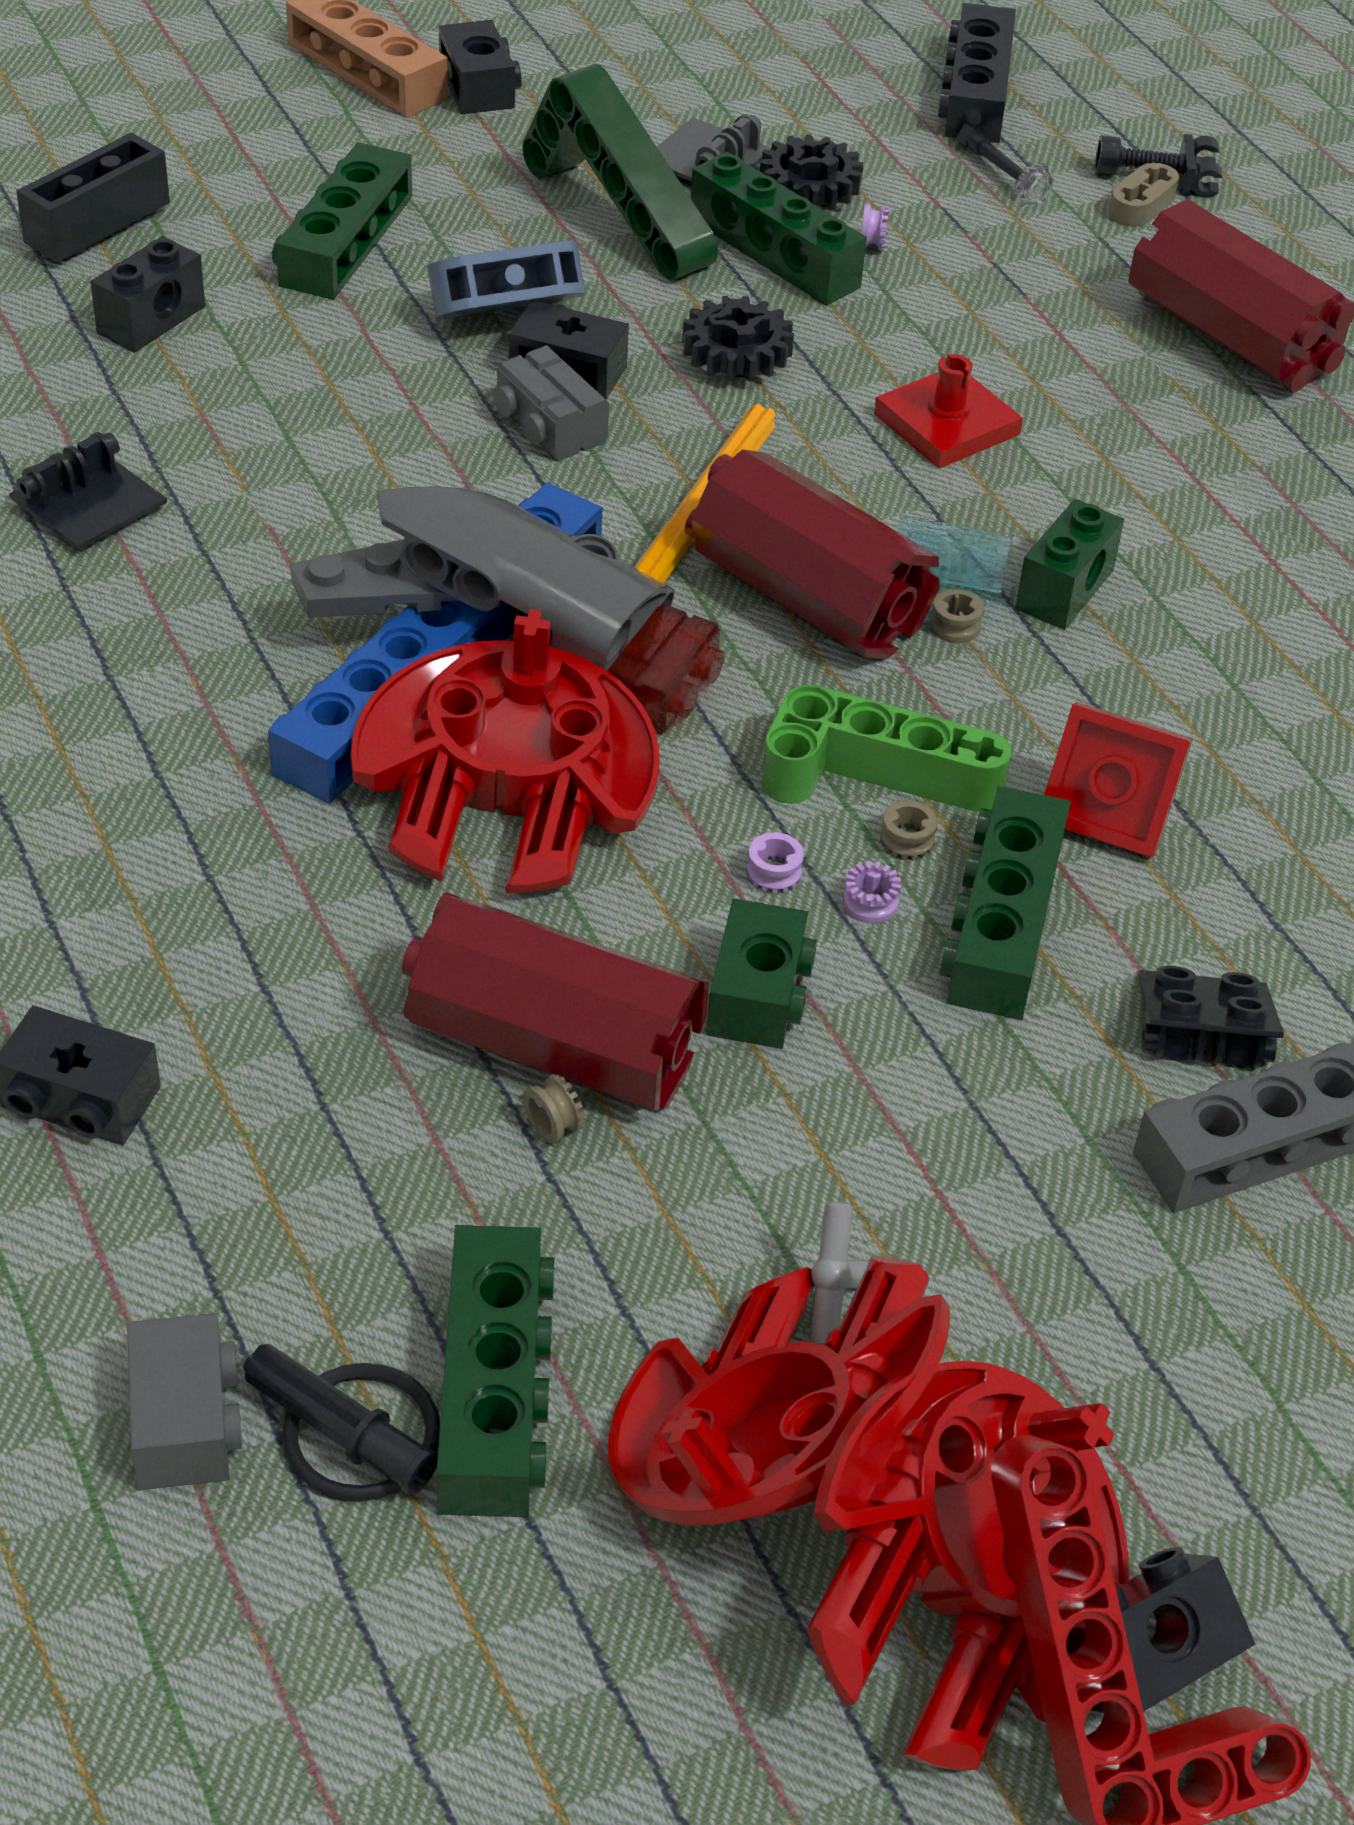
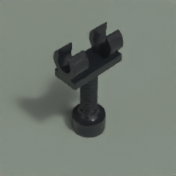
[1095,134,1223,198]

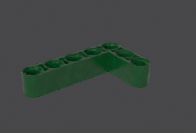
[522,64,718,280]

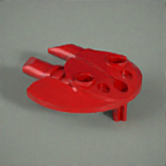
[351,609,660,893]
[608,1255,950,1526]
[807,1361,1130,1770]

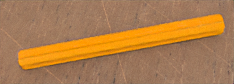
[634,404,776,583]

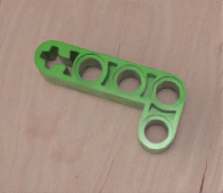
[762,685,1012,811]

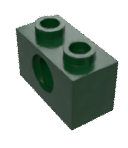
[1015,499,1124,630]
[706,898,817,1049]

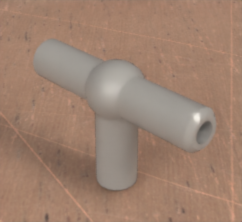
[809,1201,869,1345]

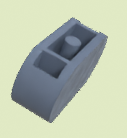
[427,241,586,319]

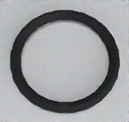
[282,1363,440,1501]

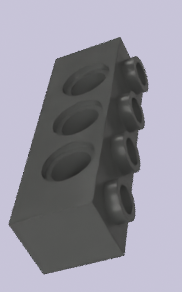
[1133,1043,1354,1213]

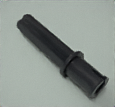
[243,1344,438,1495]

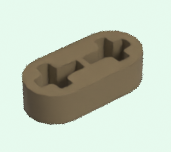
[1109,163,1179,227]

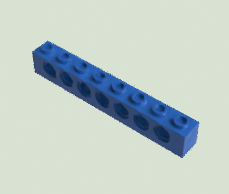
[268,482,603,804]

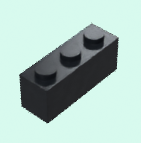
[16,132,170,263]

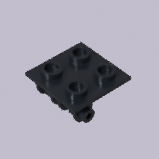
[9,432,167,550]
[1139,966,1284,1068]

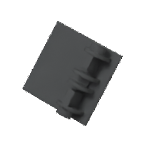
[657,114,771,182]

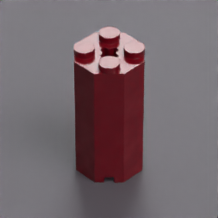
[1128,199,1354,392]
[685,449,940,659]
[402,892,709,1111]

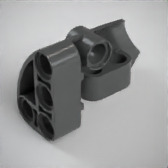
[377,486,675,679]

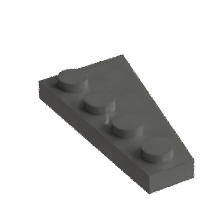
[290,539,501,618]

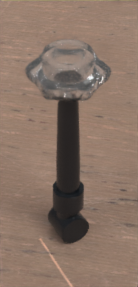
[955,122,1054,207]

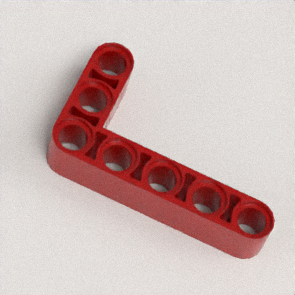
[991,1435,1311,1825]

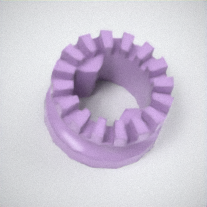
[861,203,889,251]
[746,832,804,894]
[843,861,902,923]

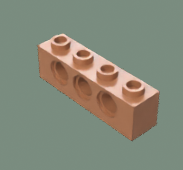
[286,0,449,118]

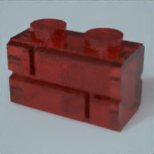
[607,603,725,735]

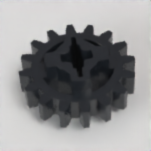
[759,134,864,210]
[682,296,794,381]

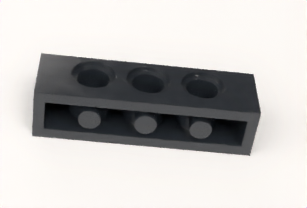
[938,3,1016,143]

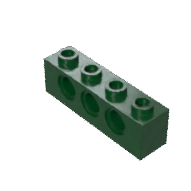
[272,142,412,300]
[691,152,867,306]
[939,786,1071,1021]
[437,1225,555,1518]

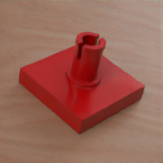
[874,354,1023,469]
[1044,702,1193,858]

